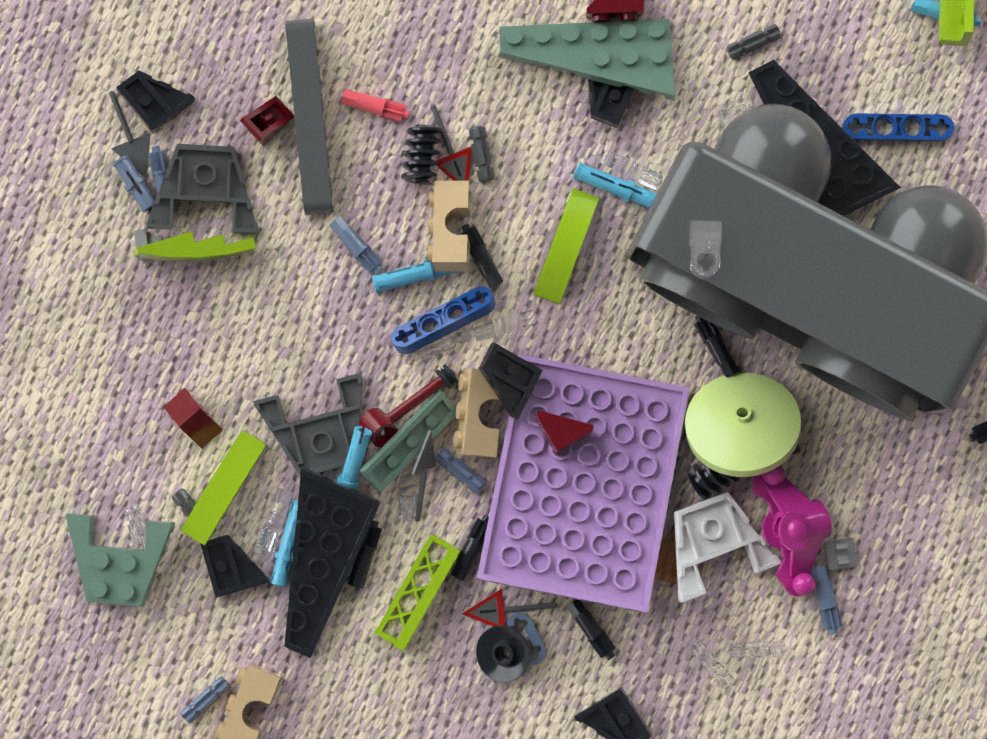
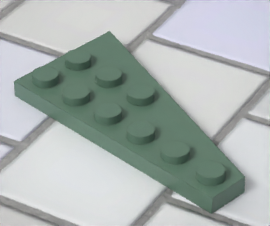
[499,19,675,101]

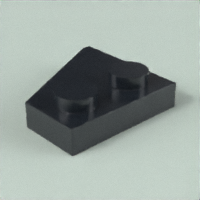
[478,343,543,419]

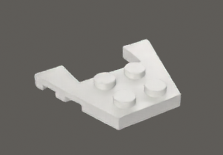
[674,492,781,603]

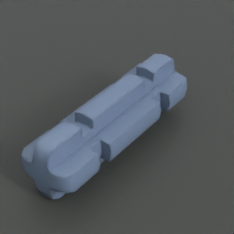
[435,448,486,494]
[181,676,230,723]

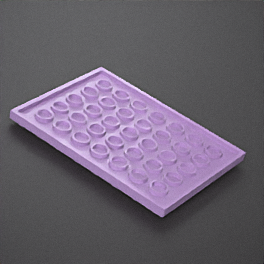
[477,354,690,613]

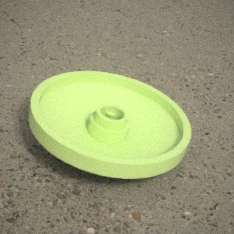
[685,372,801,477]

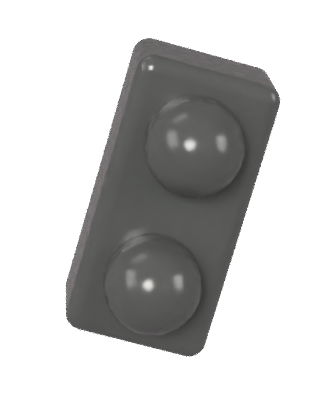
[625,104,987,421]

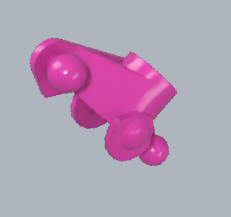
[752,465,832,596]

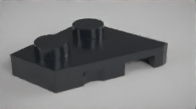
[116,70,195,133]
[588,79,635,128]
[200,535,269,598]
[574,686,652,739]

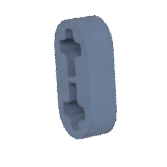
[507,612,546,664]

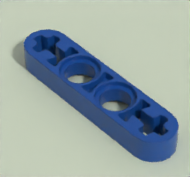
[842,113,955,141]
[391,287,496,354]

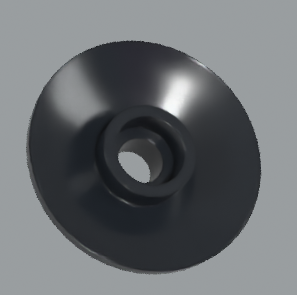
[476,625,530,682]

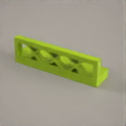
[938,0,974,46]
[375,533,461,651]

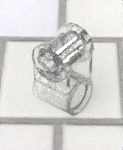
[689,220,722,280]

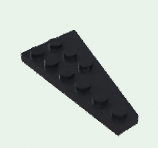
[748,60,901,216]
[284,467,381,658]

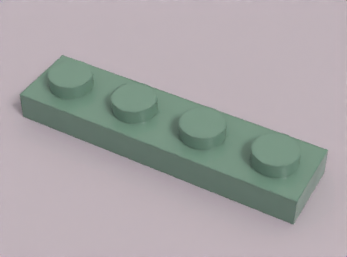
[360,391,456,492]

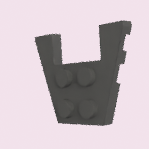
[146,143,258,234]
[253,373,363,475]

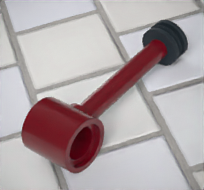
[359,364,458,448]

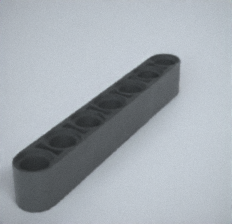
[285,18,334,215]

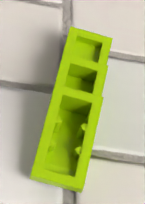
[133,231,256,262]
[180,430,267,545]

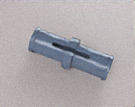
[112,155,155,213]

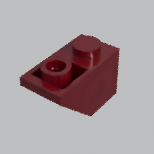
[586,0,644,22]

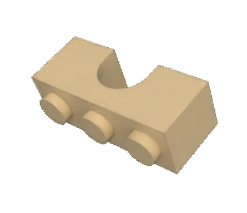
[427,181,471,272]
[453,368,499,458]
[215,663,282,739]

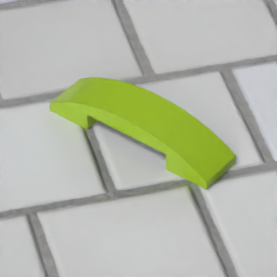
[533,188,599,304]

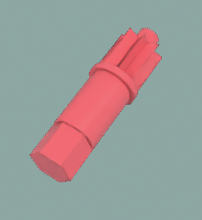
[341,89,410,123]

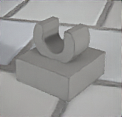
[134,229,164,261]
[824,538,857,570]

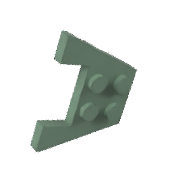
[66,513,175,607]

